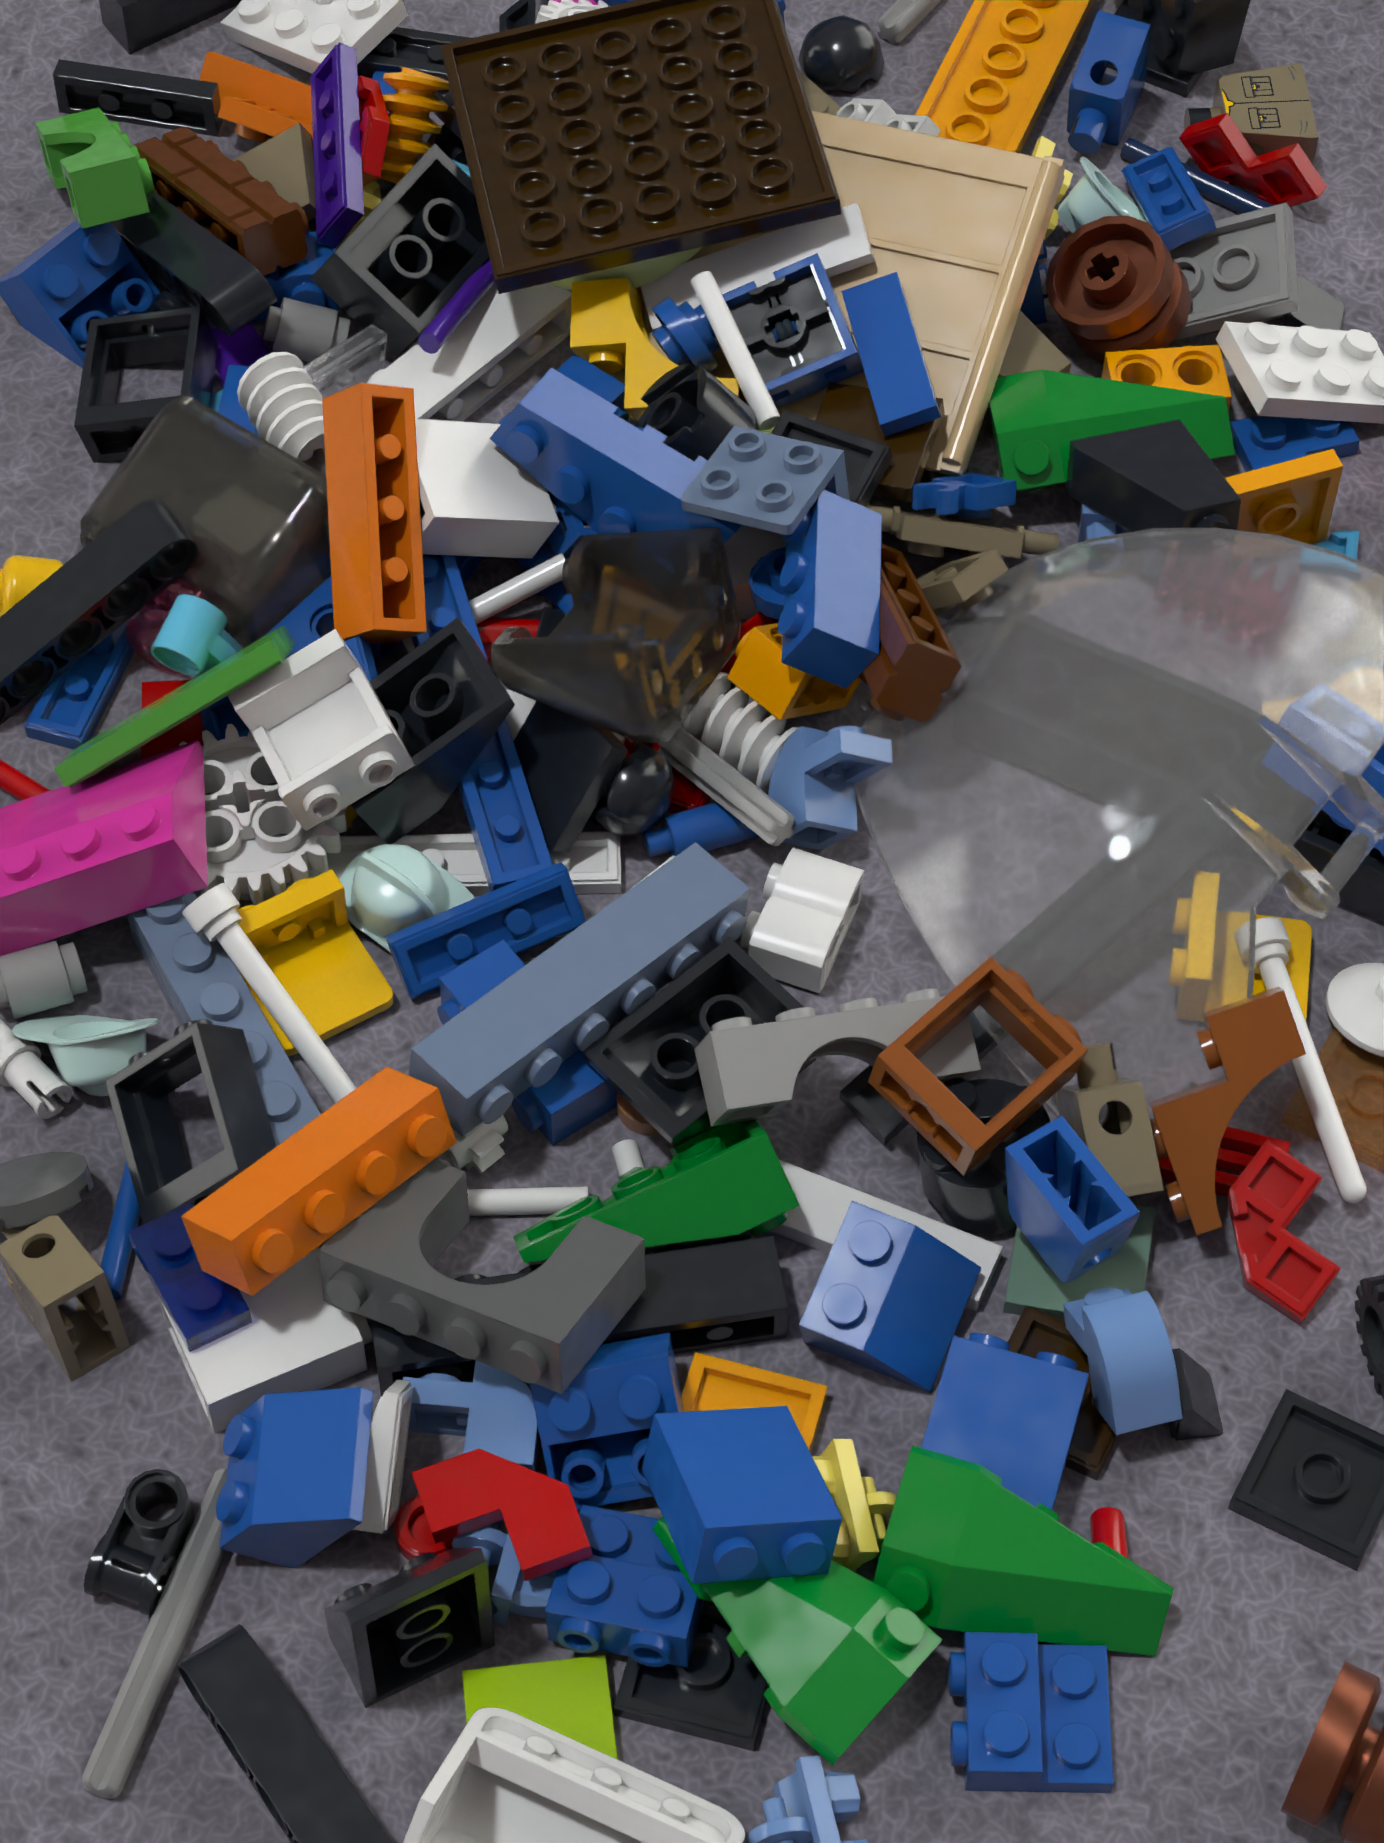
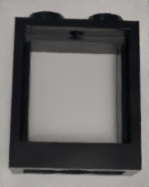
[74,306,218,463]
[105,1019,277,1230]

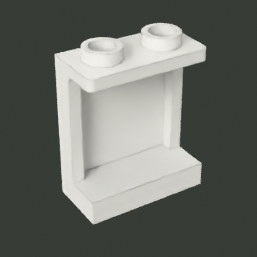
[227,629,415,831]

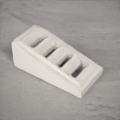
[352,1380,414,1534]

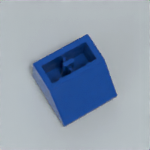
[0,220,160,369]
[530,1333,684,1509]

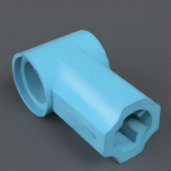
[150,594,244,678]

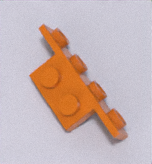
[199,51,389,148]

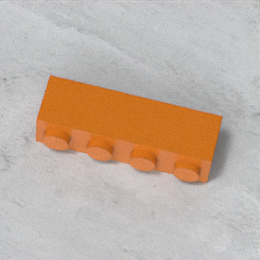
[322,383,427,645]
[181,1066,457,1296]

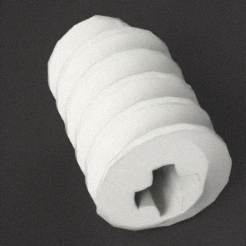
[237,352,326,484]
[674,672,799,795]

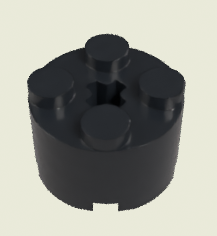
[627,364,756,461]
[917,1078,1050,1234]

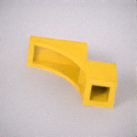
[570,278,748,421]

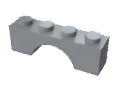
[694,988,981,1126]

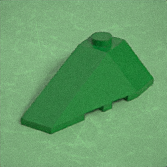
[988,369,1235,494]
[513,1119,800,1263]
[873,1446,1174,1656]
[652,1516,942,1766]

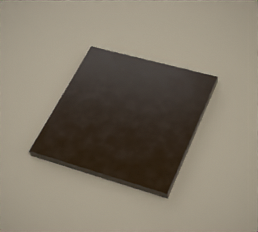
[440,0,841,294]

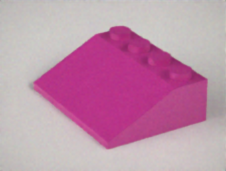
[0,740,208,956]

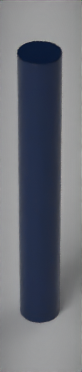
[1120,138,1274,214]

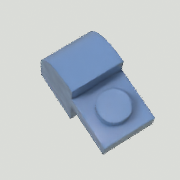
[768,726,893,849]
[1063,1288,1183,1435]
[403,1361,540,1472]

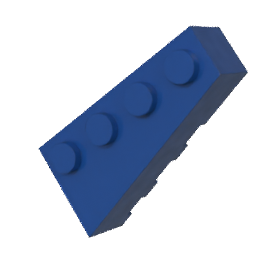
[489,368,741,599]

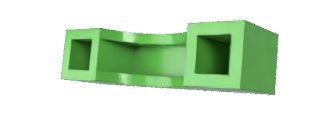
[35,108,154,229]

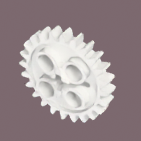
[179,724,347,905]

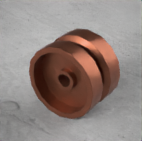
[1045,216,1192,363]
[1281,1661,1384,1843]

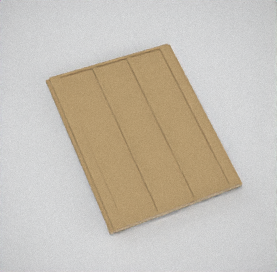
[607,110,1066,476]

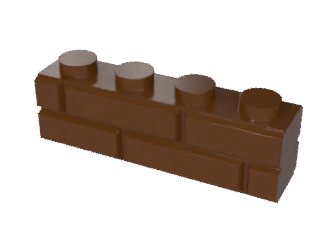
[134,126,309,276]
[858,543,962,723]

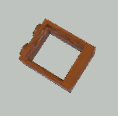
[868,956,1088,1176]

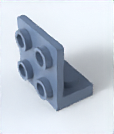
[681,426,850,535]

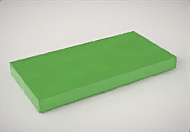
[54,625,295,788]

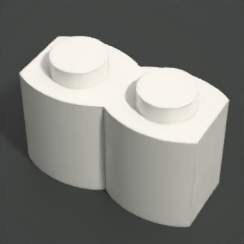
[741,848,865,993]

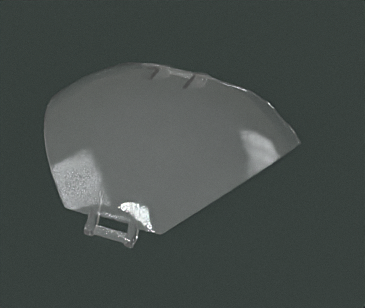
[854,528,1384,1124]

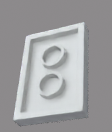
[220,0,408,74]
[1216,321,1384,424]

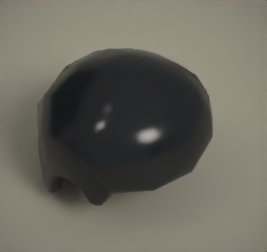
[798,15,884,94]
[592,742,675,837]

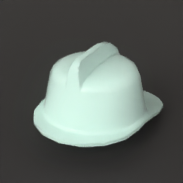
[1057,156,1147,233]
[340,844,475,953]
[12,1015,159,1097]

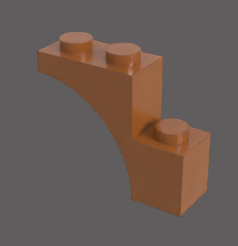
[1149,986,1306,1235]

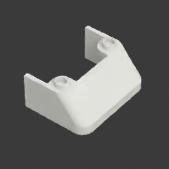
[403,1708,745,1843]

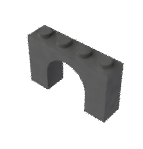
[318,1160,646,1394]

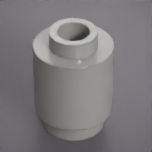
[262,297,350,367]
[0,940,88,1019]

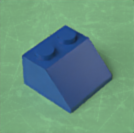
[799,1201,982,1393]
[216,1387,374,1568]

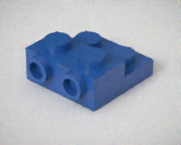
[545,1504,704,1667]
[948,1632,1113,1793]

